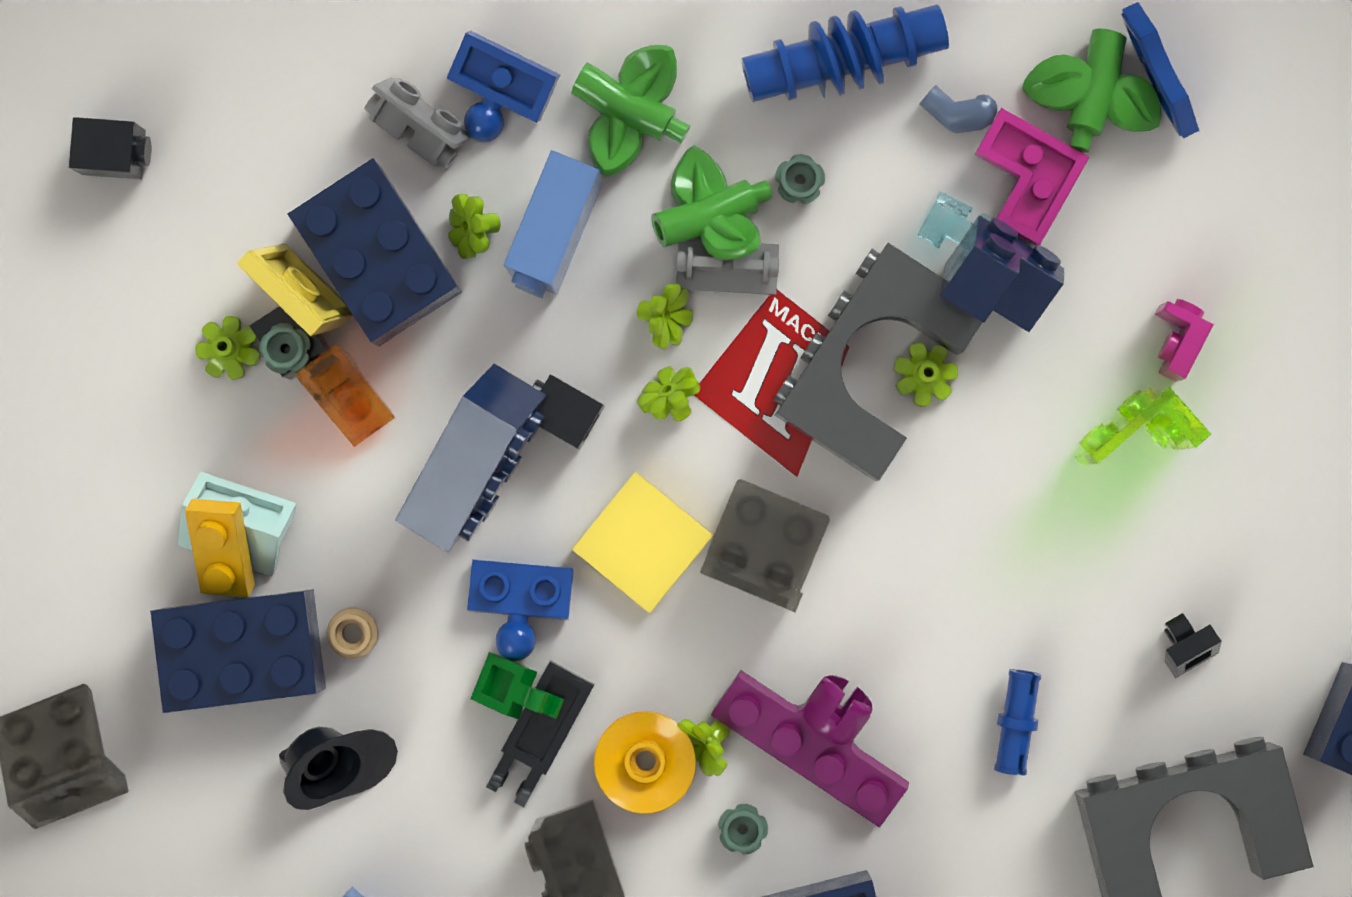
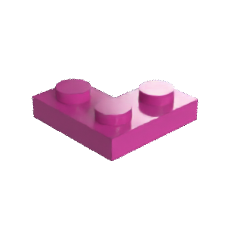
[974,108,1090,246]

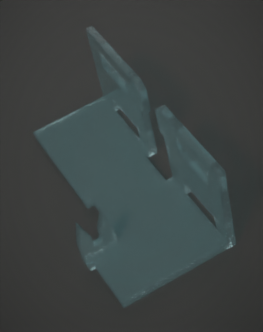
[918,191,993,248]

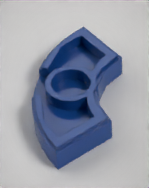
[1121,2,1200,139]

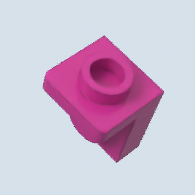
[1155,299,1214,382]

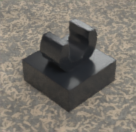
[1164,613,1222,679]

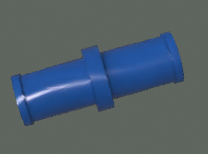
[994,669,1042,776]

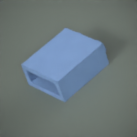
[503,150,603,298]

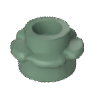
[775,154,825,204]
[259,323,311,374]
[718,804,768,854]

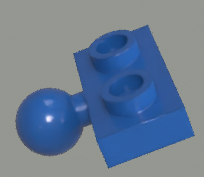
[446,30,560,142]
[467,559,574,661]

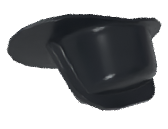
[279,726,398,810]

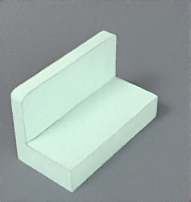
[178,472,296,576]

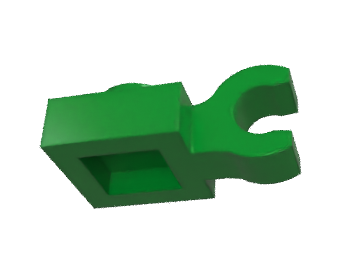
[470,652,564,719]

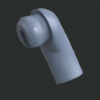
[919,85,997,133]

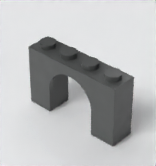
[773,243,983,481]
[1075,737,1314,897]

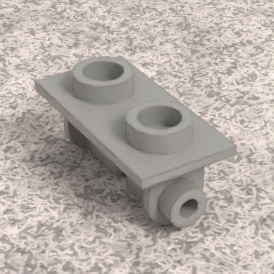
[364,77,471,169]
[676,239,779,295]

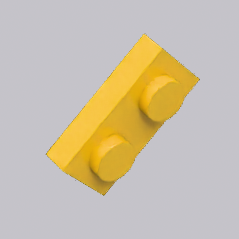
[185,499,255,597]

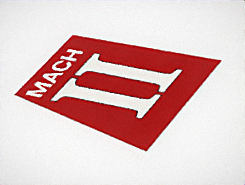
[694,289,849,477]

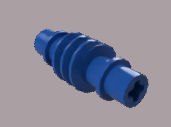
[741,4,949,102]

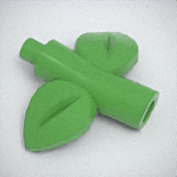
[1022,28,1161,153]
[571,45,690,177]
[651,145,772,260]

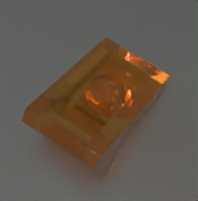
[295,344,395,447]

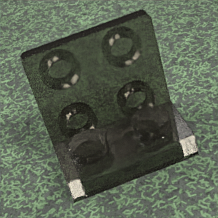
[699,479,830,612]
[0,684,129,829]
[525,799,625,897]

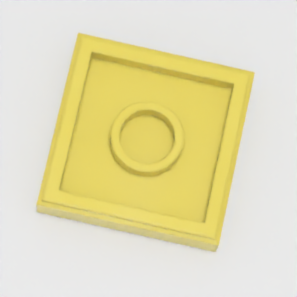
[237,244,353,336]
[571,471,714,614]

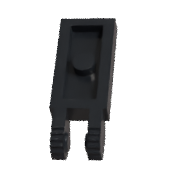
[486,660,595,807]

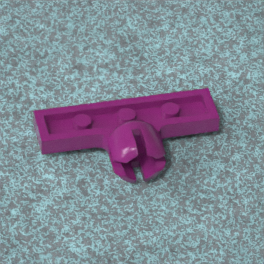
[711,670,909,828]

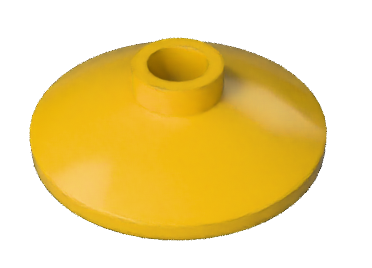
[594,711,696,814]

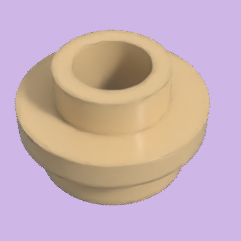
[327,608,378,659]

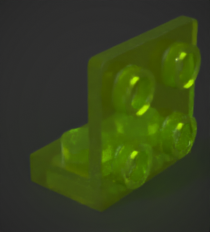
[1075,387,1211,465]

